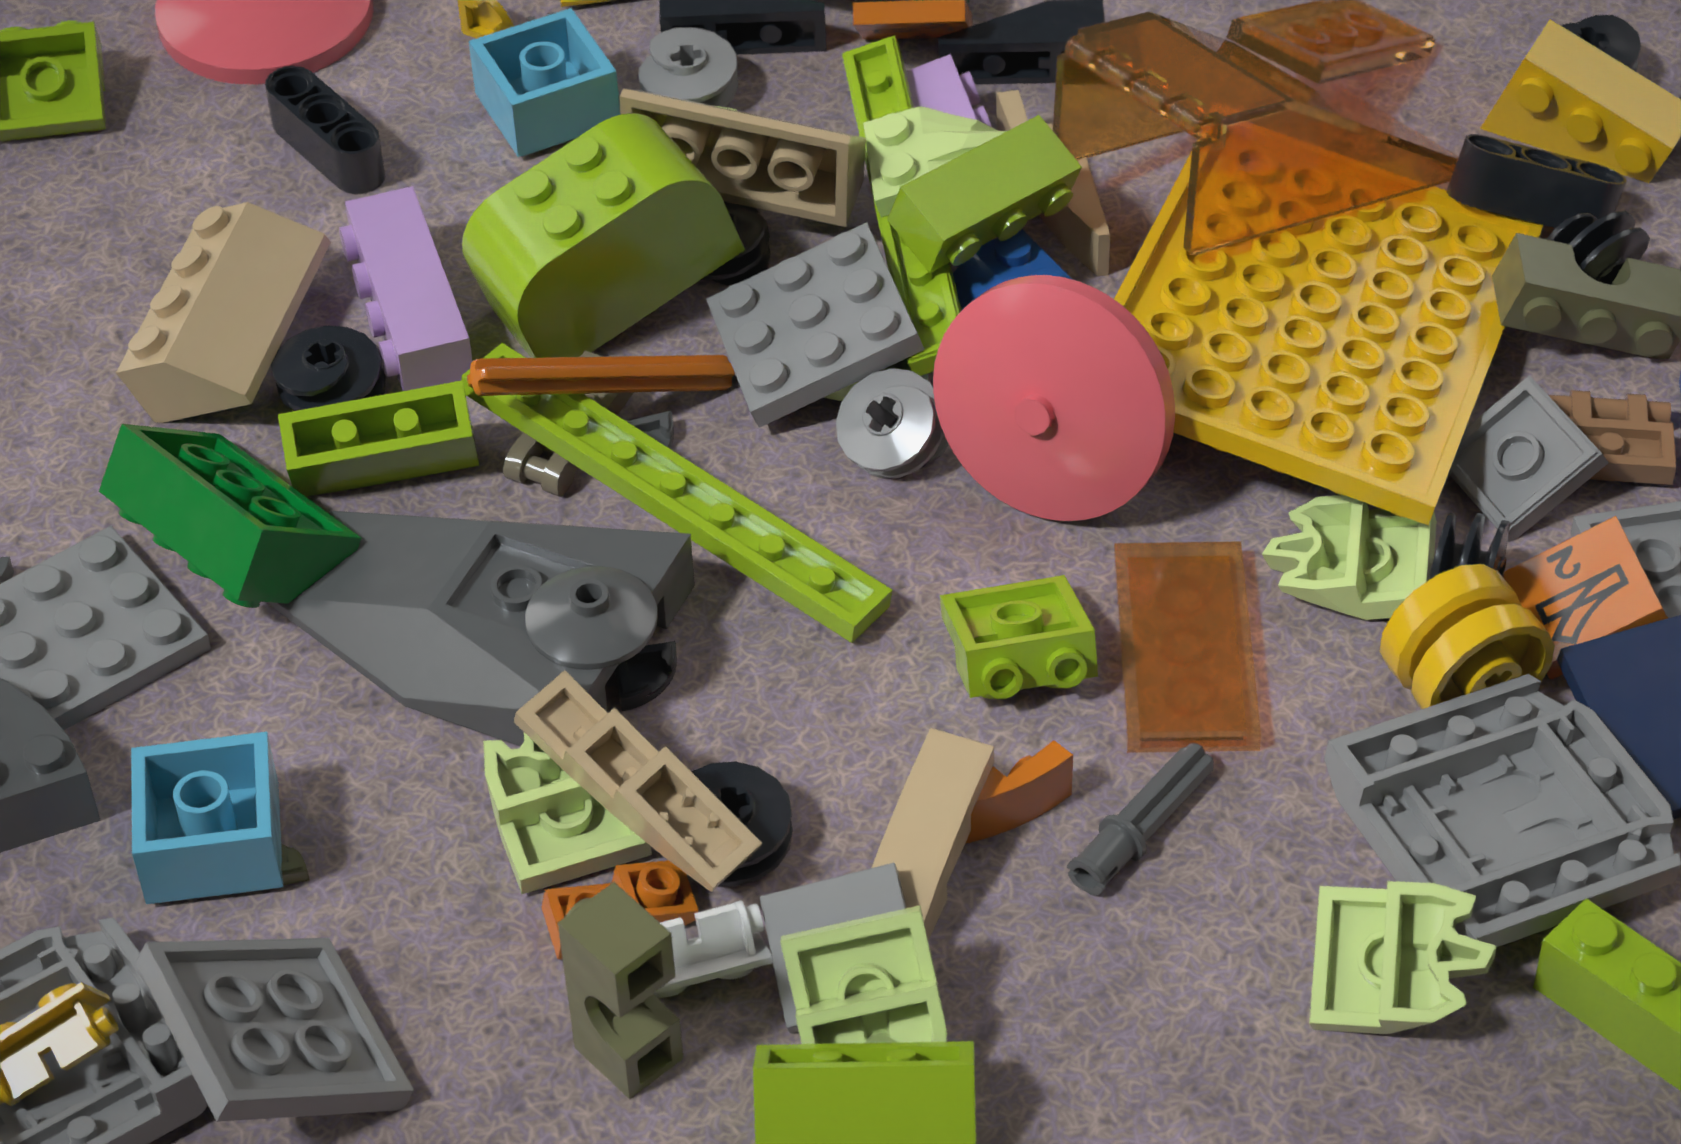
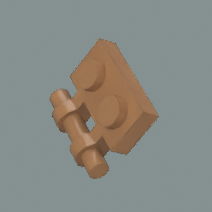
[1548,390,1676,485]

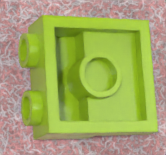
[0,20,106,142]
[940,575,1098,699]

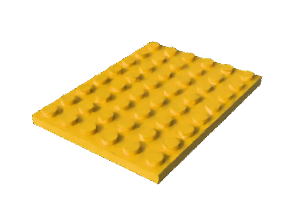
[1114,109,1543,526]

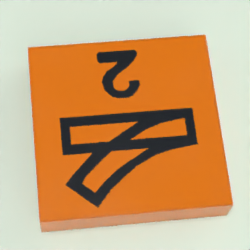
[853,0,973,40]
[1503,516,1668,680]

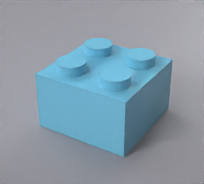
[469,8,620,157]
[131,731,283,904]

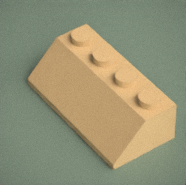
[620,88,866,227]
[116,202,331,423]

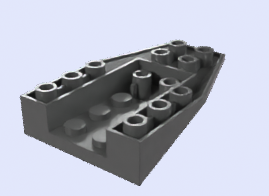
[268,511,695,746]

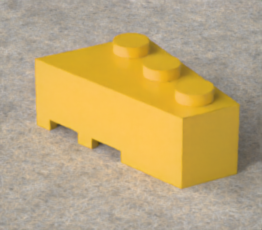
[1480,19,1681,183]

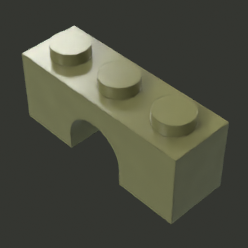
[1492,233,1681,359]
[558,882,684,1099]

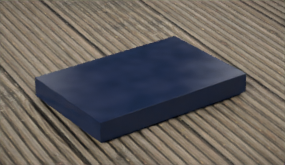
[1556,615,1681,820]

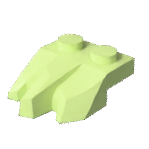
[863,107,1006,217]
[1262,495,1437,620]
[484,733,652,894]
[1309,881,1496,1034]
[780,905,947,1044]

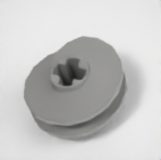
[639,28,739,107]
[836,368,949,478]

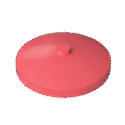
[155,0,373,84]
[933,275,1175,521]

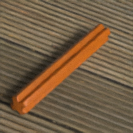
[467,355,735,396]

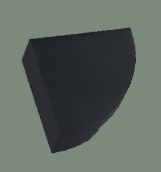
[614,641,677,711]

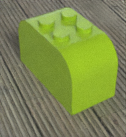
[462,113,745,358]

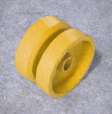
[1379,564,1555,709]

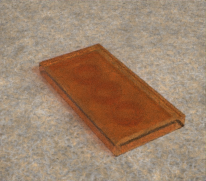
[1226,0,1436,85]
[1114,541,1261,753]

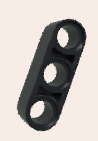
[265,66,385,195]
[1447,134,1626,228]

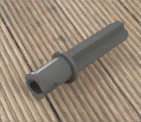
[1067,743,1214,896]

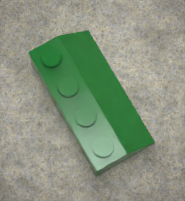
[98,423,362,608]

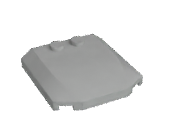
[1324,674,1681,947]
[0,917,208,1144]

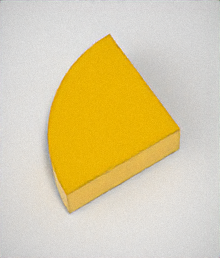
[457,0,514,39]

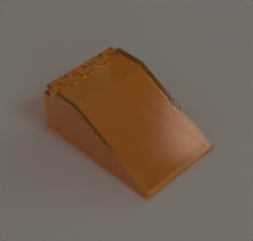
[1052,11,1459,255]

